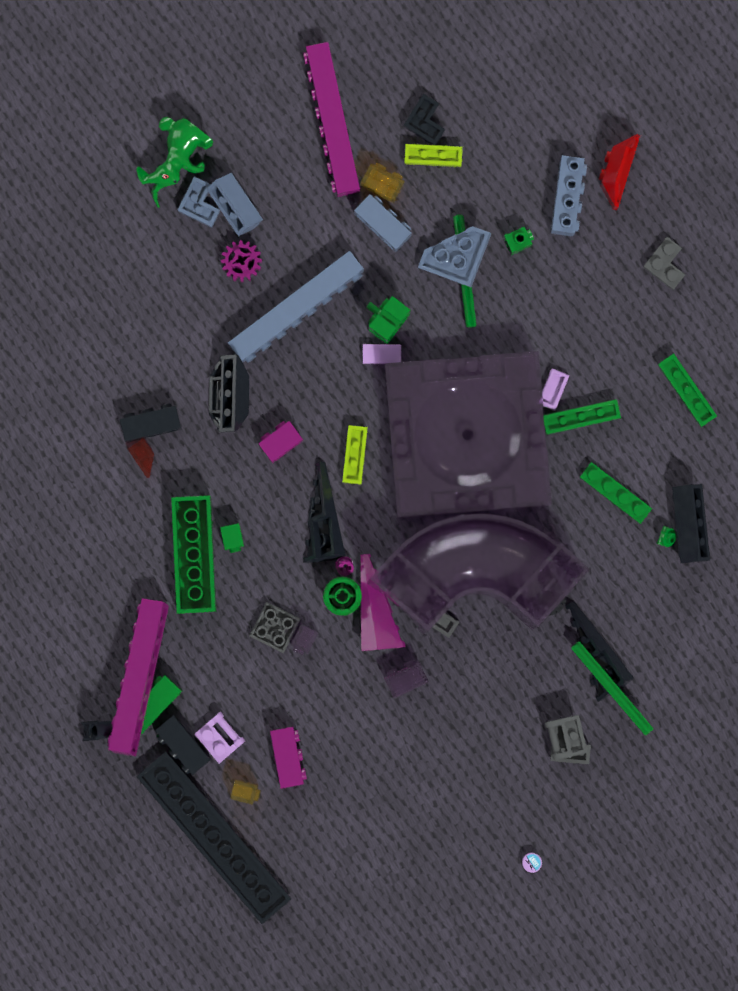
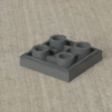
[249,602,301,654]

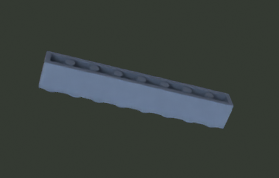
[228,251,364,363]

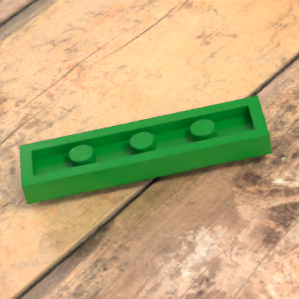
[658,354,717,427]
[542,399,621,435]
[579,462,652,524]

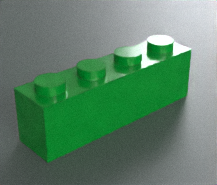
[141,675,182,735]

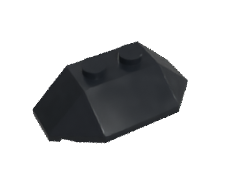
[209,355,250,432]

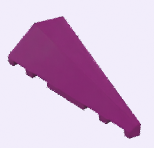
[361,554,405,651]

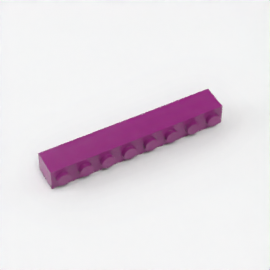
[303,42,360,197]
[107,598,169,757]

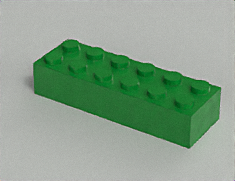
[171,496,217,614]

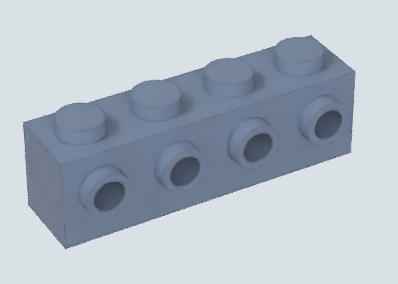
[551,155,587,236]

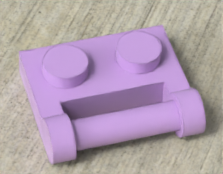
[194,712,245,763]

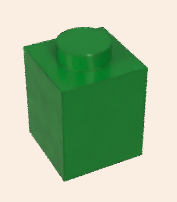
[220,523,245,553]

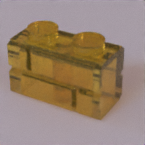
[360,163,405,203]

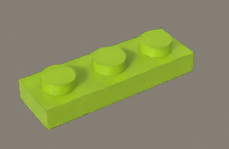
[405,144,462,167]
[342,425,368,485]

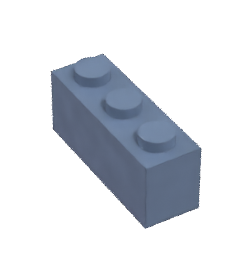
[207,173,263,236]
[354,194,412,253]

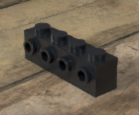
[672,484,711,564]

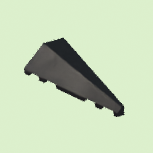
[303,461,346,563]
[566,602,634,702]

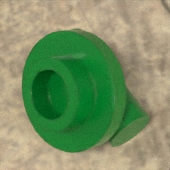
[657,526,676,547]

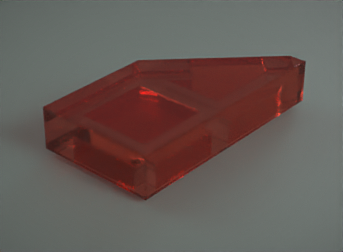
[128,438,154,479]

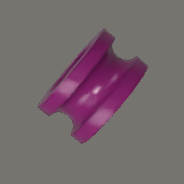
[335,556,354,576]

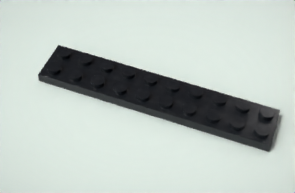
[136,751,292,924]

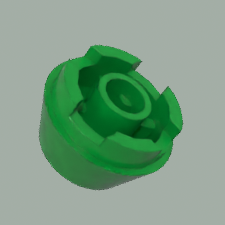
[323,577,362,615]

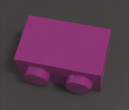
[258,421,303,464]

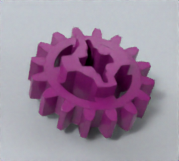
[221,240,262,282]

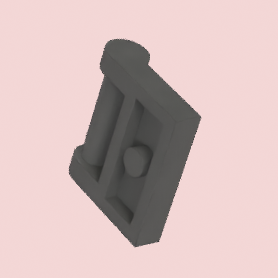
[545,715,588,761]

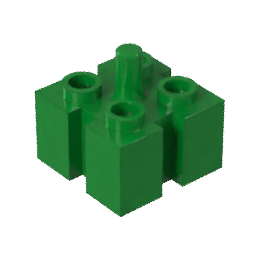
[366,296,411,344]

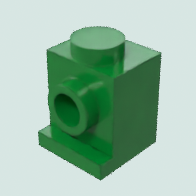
[503,226,534,255]

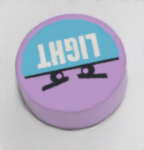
[522,853,542,873]

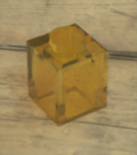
[230,779,261,805]

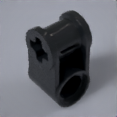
[81,720,113,741]

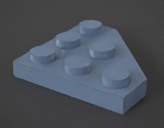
[418,226,491,287]

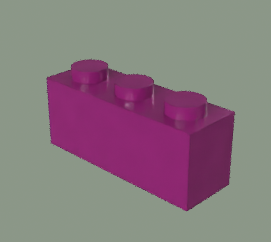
[270,726,307,789]

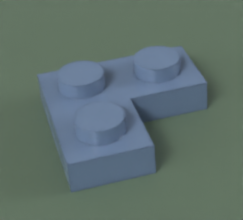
[178,176,220,228]

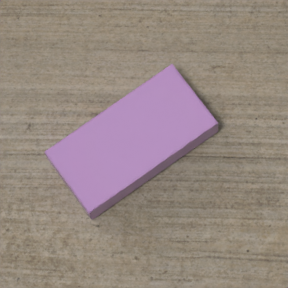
[363,344,401,364]
[537,368,569,411]

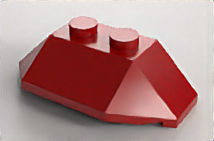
[599,134,640,211]

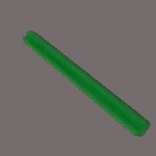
[453,215,476,328]
[571,642,653,735]

